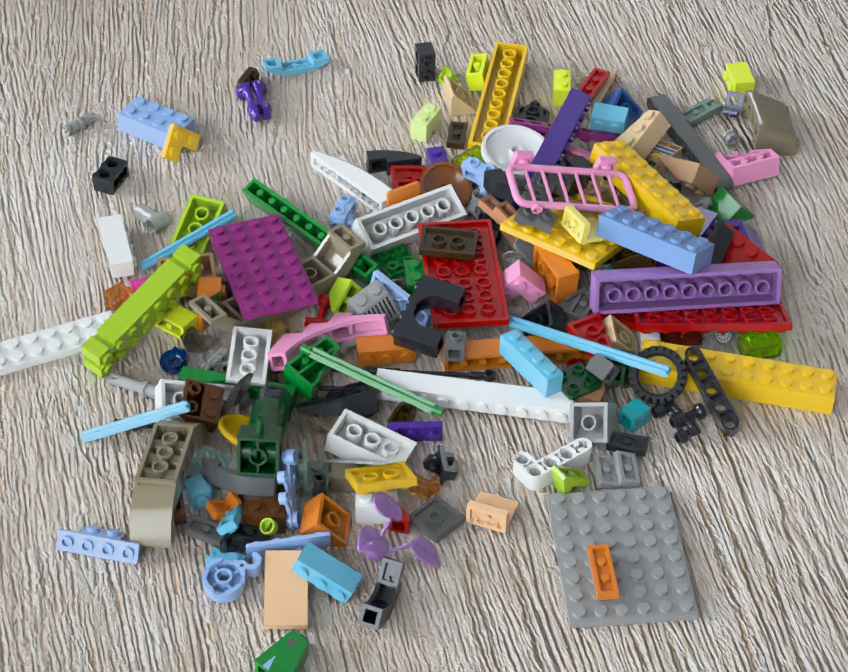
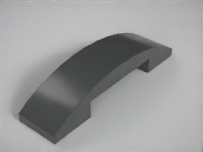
[201,457,276,497]

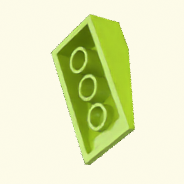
[170,194,228,257]

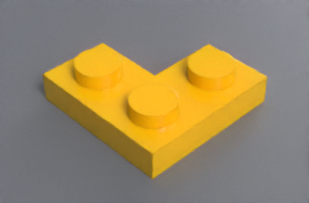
[161,124,201,163]

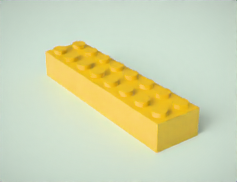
[589,140,706,236]

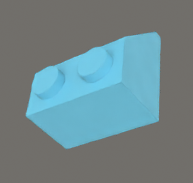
[590,102,629,134]

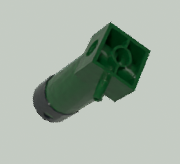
[237,385,294,477]

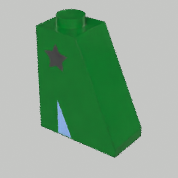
[255,629,309,672]

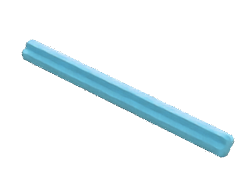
[139,210,237,271]
[81,400,191,442]

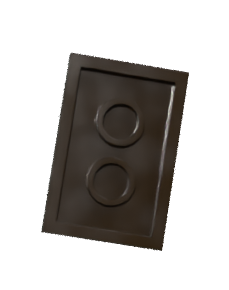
[418,225,479,261]

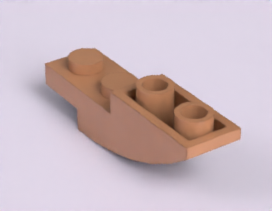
[477,194,517,244]

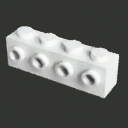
[99,214,137,279]

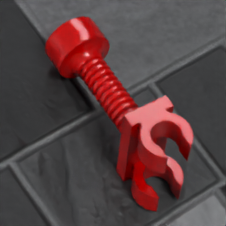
[303,293,331,329]

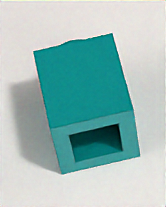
[618,398,651,433]

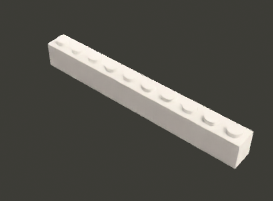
[374,368,573,423]

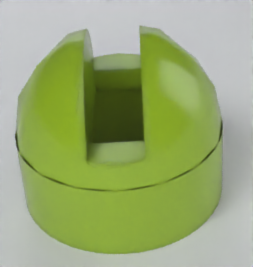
[260,518,278,535]

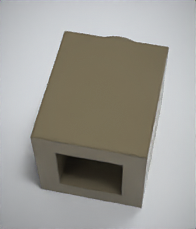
[328,463,357,493]

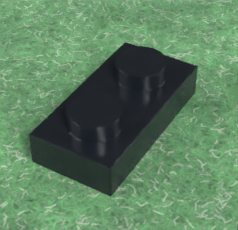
[606,431,649,457]

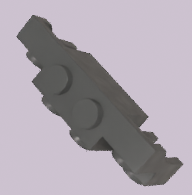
[513,172,574,234]

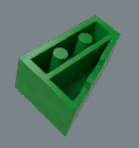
[283,335,340,400]

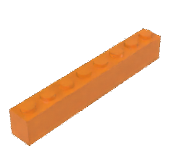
[442,333,590,372]

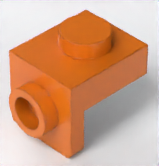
[205,491,242,520]

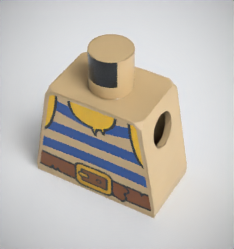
[645,139,682,174]

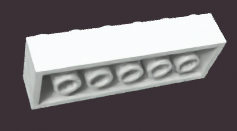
[351,184,467,258]

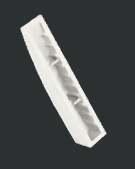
[311,151,392,211]

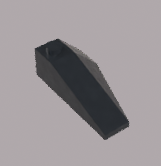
[295,381,380,418]

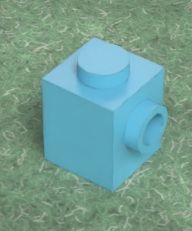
[182,474,214,511]

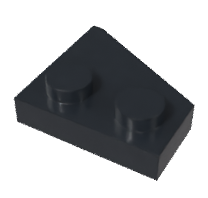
[220,523,273,553]

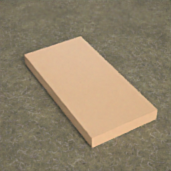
[264,550,308,629]

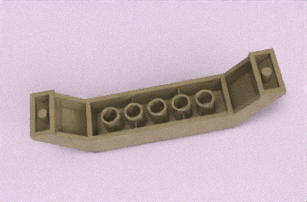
[189,223,366,334]

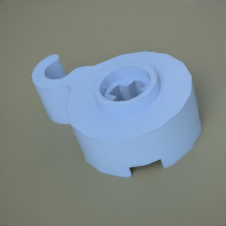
[202,552,262,603]

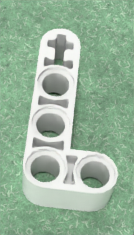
[513,438,592,491]

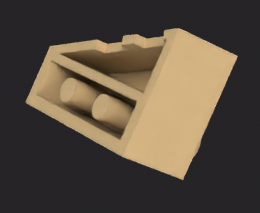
[614,110,671,160]

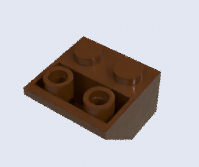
[179,378,225,433]

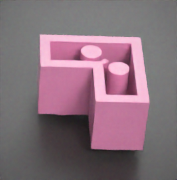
[501,260,546,304]

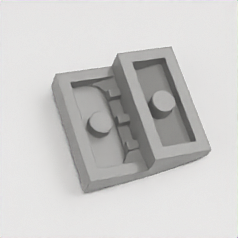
[592,450,641,489]

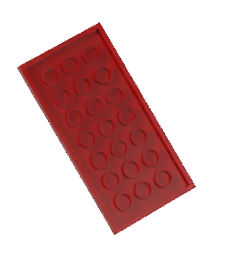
[418,219,510,329]
[632,299,793,334]

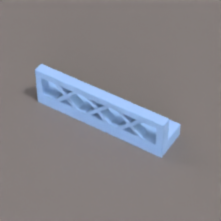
[370,269,432,328]

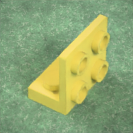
[561,205,606,244]

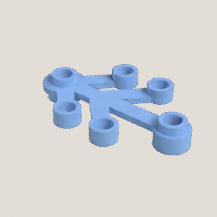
[277,449,301,530]

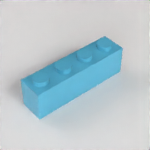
[499,329,564,398]

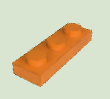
[587,544,619,601]

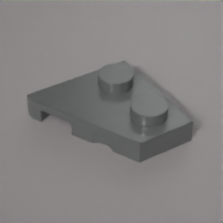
[558,288,592,321]

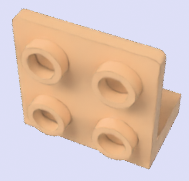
[466,491,518,533]

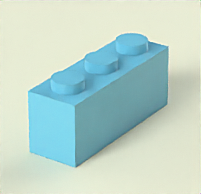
[291,542,363,604]

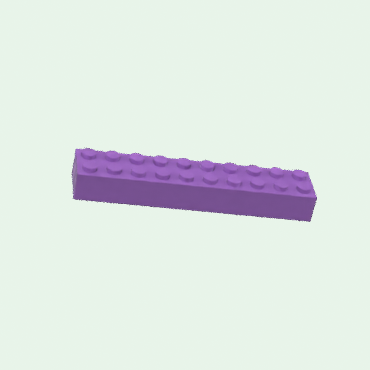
[590,261,782,314]

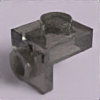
[180,326,215,353]

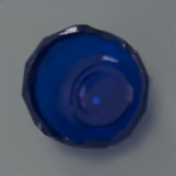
[159,347,189,375]

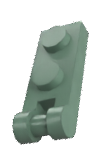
[681,97,723,126]

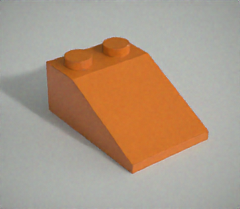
[532,245,580,304]

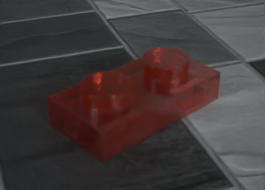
[661,331,703,346]

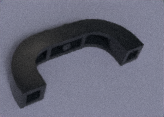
[483,156,589,202]

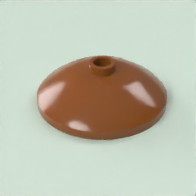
[420,162,472,207]

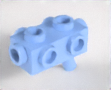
[461,156,497,196]
[329,194,357,229]

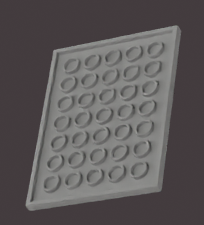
[546,486,699,628]

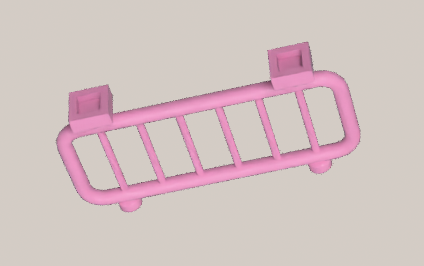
[506,150,638,214]

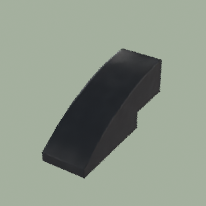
[366,150,422,176]

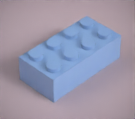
[118,96,196,148]

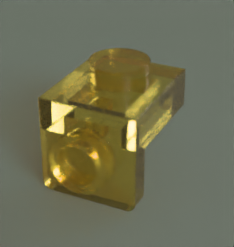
[264,320,289,347]

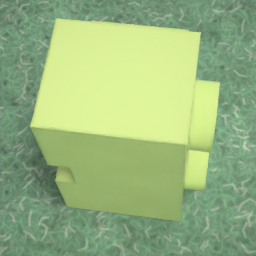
[410,103,442,143]

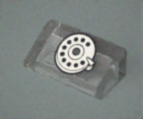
[701,331,744,351]

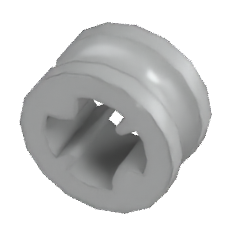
[722,129,740,147]

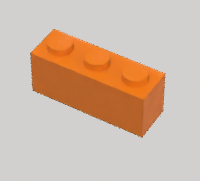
[356,334,416,367]

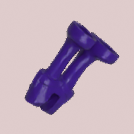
[236,80,272,122]

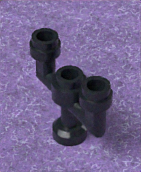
[651,401,706,444]

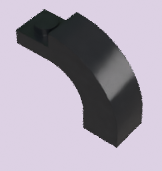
[357,556,405,630]

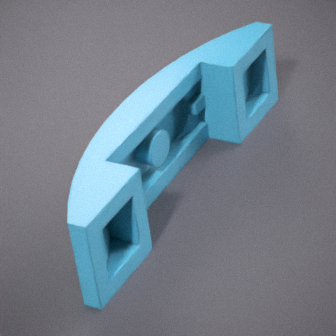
[261,50,329,76]

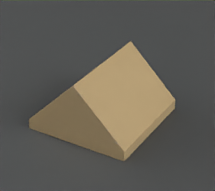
[443,75,477,117]

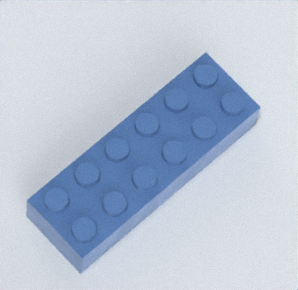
[596,205,715,275]

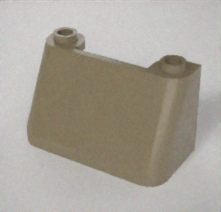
[741,90,800,156]

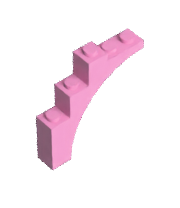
[267,312,390,371]

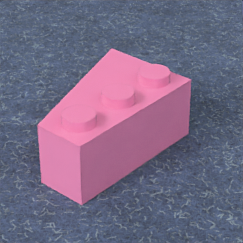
[716,149,780,187]

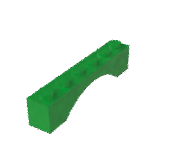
[177,366,297,412]

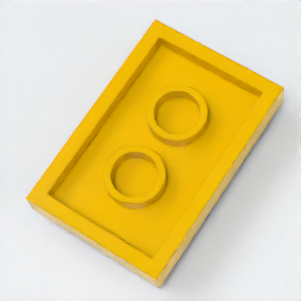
[345,461,417,495]

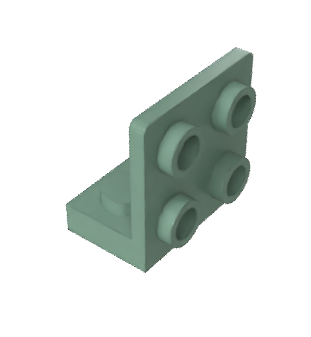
[298,440,328,497]

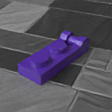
[387,421,443,441]

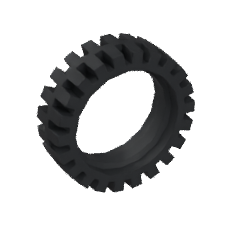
[629,346,687,405]

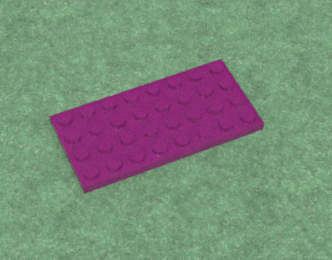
[208,214,318,321]

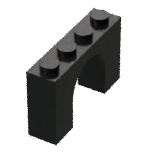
[391,275,466,358]

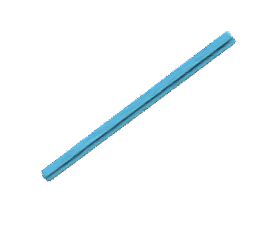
[506,315,671,377]

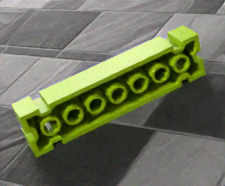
[81,244,202,378]

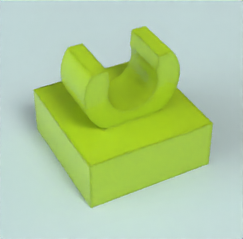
[437,65,460,87]

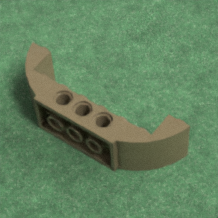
[129,420,209,548]

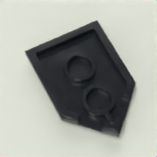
[514,100,550,136]

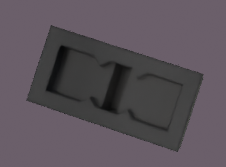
[414,42,436,82]
[92,156,129,195]

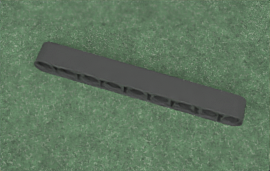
[647,94,733,193]

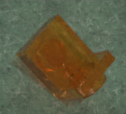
[408,472,441,501]

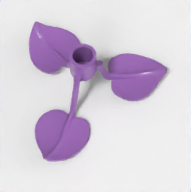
[357,492,441,569]

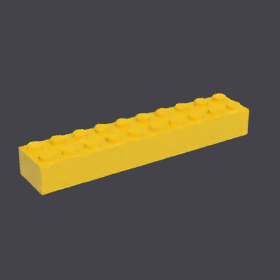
[467,41,529,162]
[638,339,838,415]

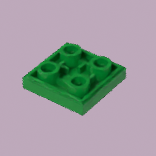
[371,244,416,280]

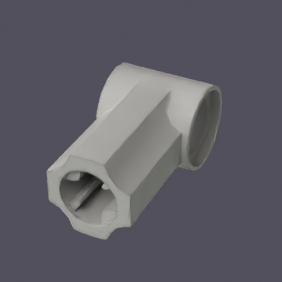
[134,202,170,233]

